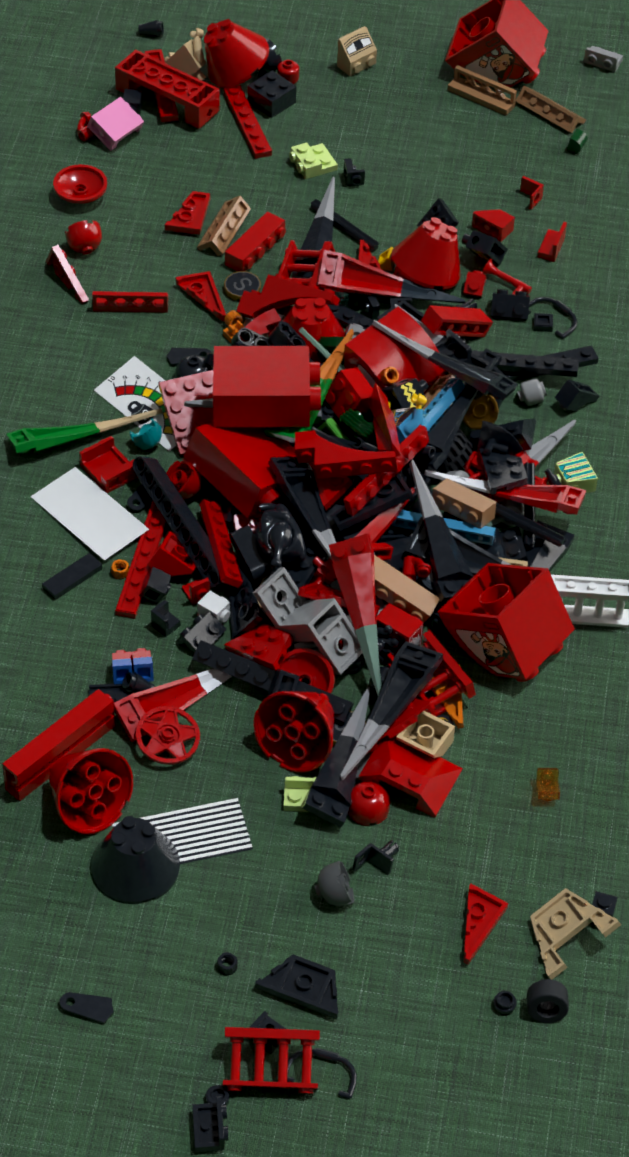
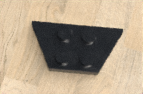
[479,448,528,495]
[255,954,338,1019]

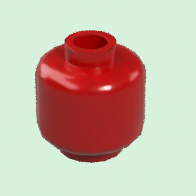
[277,60,299,84]

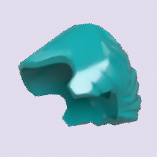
[130,418,162,450]

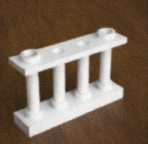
[551,575,629,628]

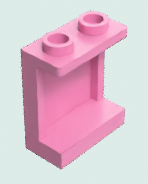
[87,97,144,151]

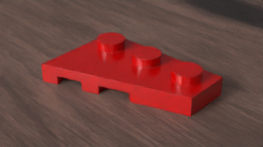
[164,191,210,235]

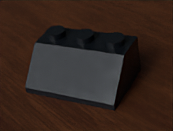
[469,419,536,452]

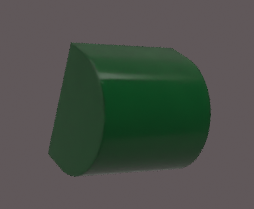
[567,129,588,154]

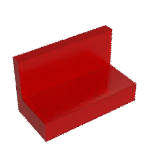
[537,222,567,262]

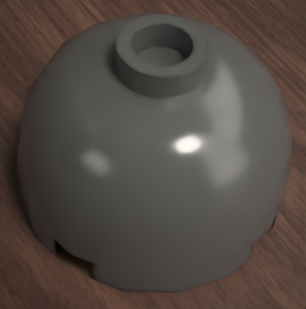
[315,861,355,907]

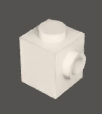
[197,591,230,623]

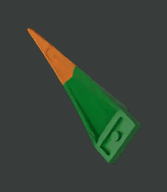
[264,328,354,443]

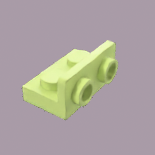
[284,776,316,812]

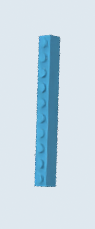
[399,378,465,445]
[369,510,496,545]

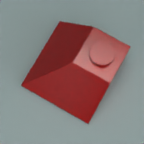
[148,531,196,576]

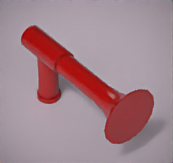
[482,258,532,294]

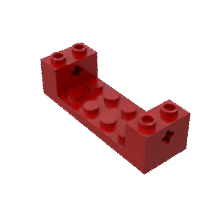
[115,49,220,129]

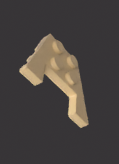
[530,888,621,980]

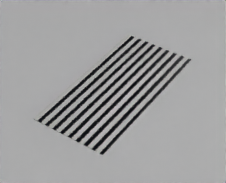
[112,798,253,864]

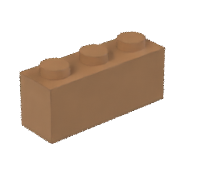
[432,478,496,529]

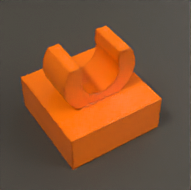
[223,320,244,344]

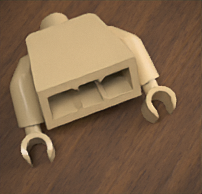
[165,28,206,81]

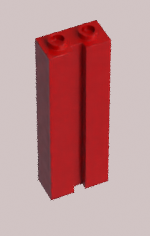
[2,689,115,801]

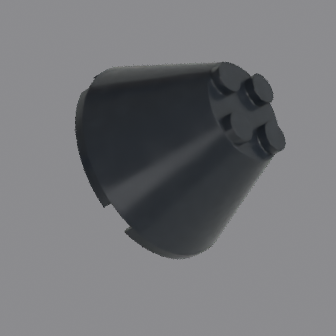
[91,816,180,904]

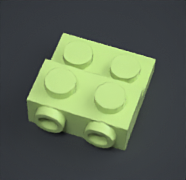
[289,143,338,179]

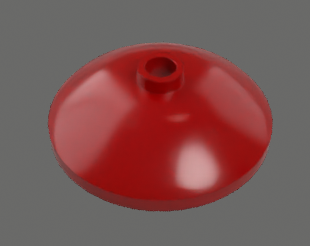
[53,164,107,204]
[278,648,335,693]

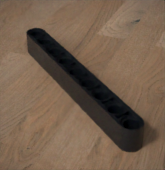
[133,456,231,589]

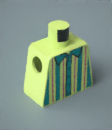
[548,452,598,493]

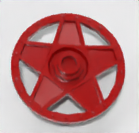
[135,706,200,765]

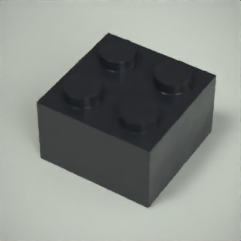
[247,70,297,118]

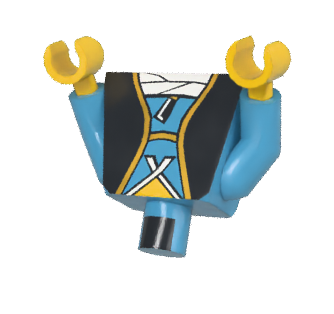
[388,393,427,443]

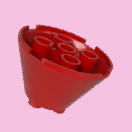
[204,19,269,88]
[390,217,461,289]
[283,298,346,364]
[253,691,334,772]
[49,748,133,834]

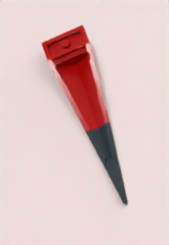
[317,250,465,303]

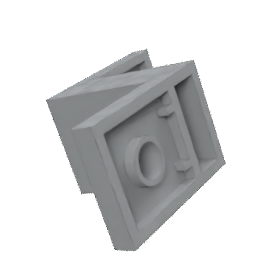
[253,567,363,675]

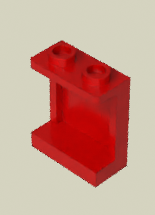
[79,436,138,493]

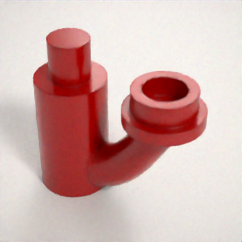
[77,112,95,141]
[402,556,431,581]

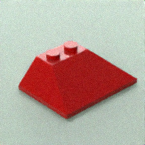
[358,735,463,818]

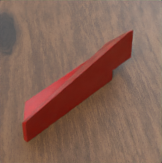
[369,383,401,456]

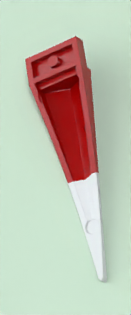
[424,470,586,515]
[114,668,232,742]

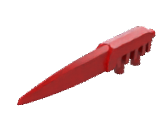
[312,487,415,585]

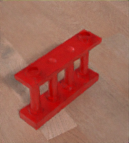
[278,240,335,290]
[387,630,476,716]
[223,1027,320,1094]

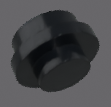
[493,991,517,1014]

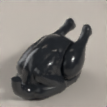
[255,503,306,576]

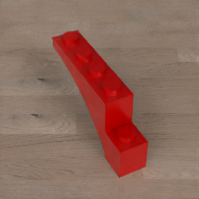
[236,274,340,319]
[295,430,398,479]

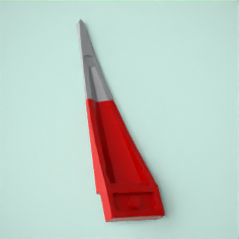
[467,420,576,504]

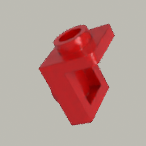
[463,270,486,298]

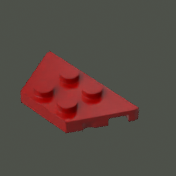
[224,624,293,671]

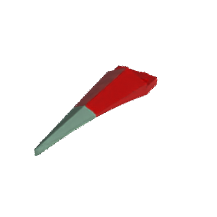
[329,534,382,696]

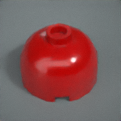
[64,220,102,254]
[166,459,202,499]
[348,781,390,826]

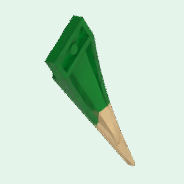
[6,408,163,453]

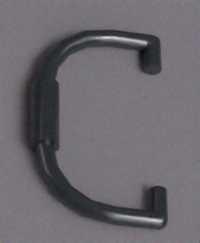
[528,297,578,339]
[287,1047,357,1099]

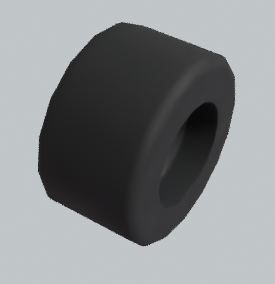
[527,979,569,1023]

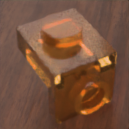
[536,768,560,801]

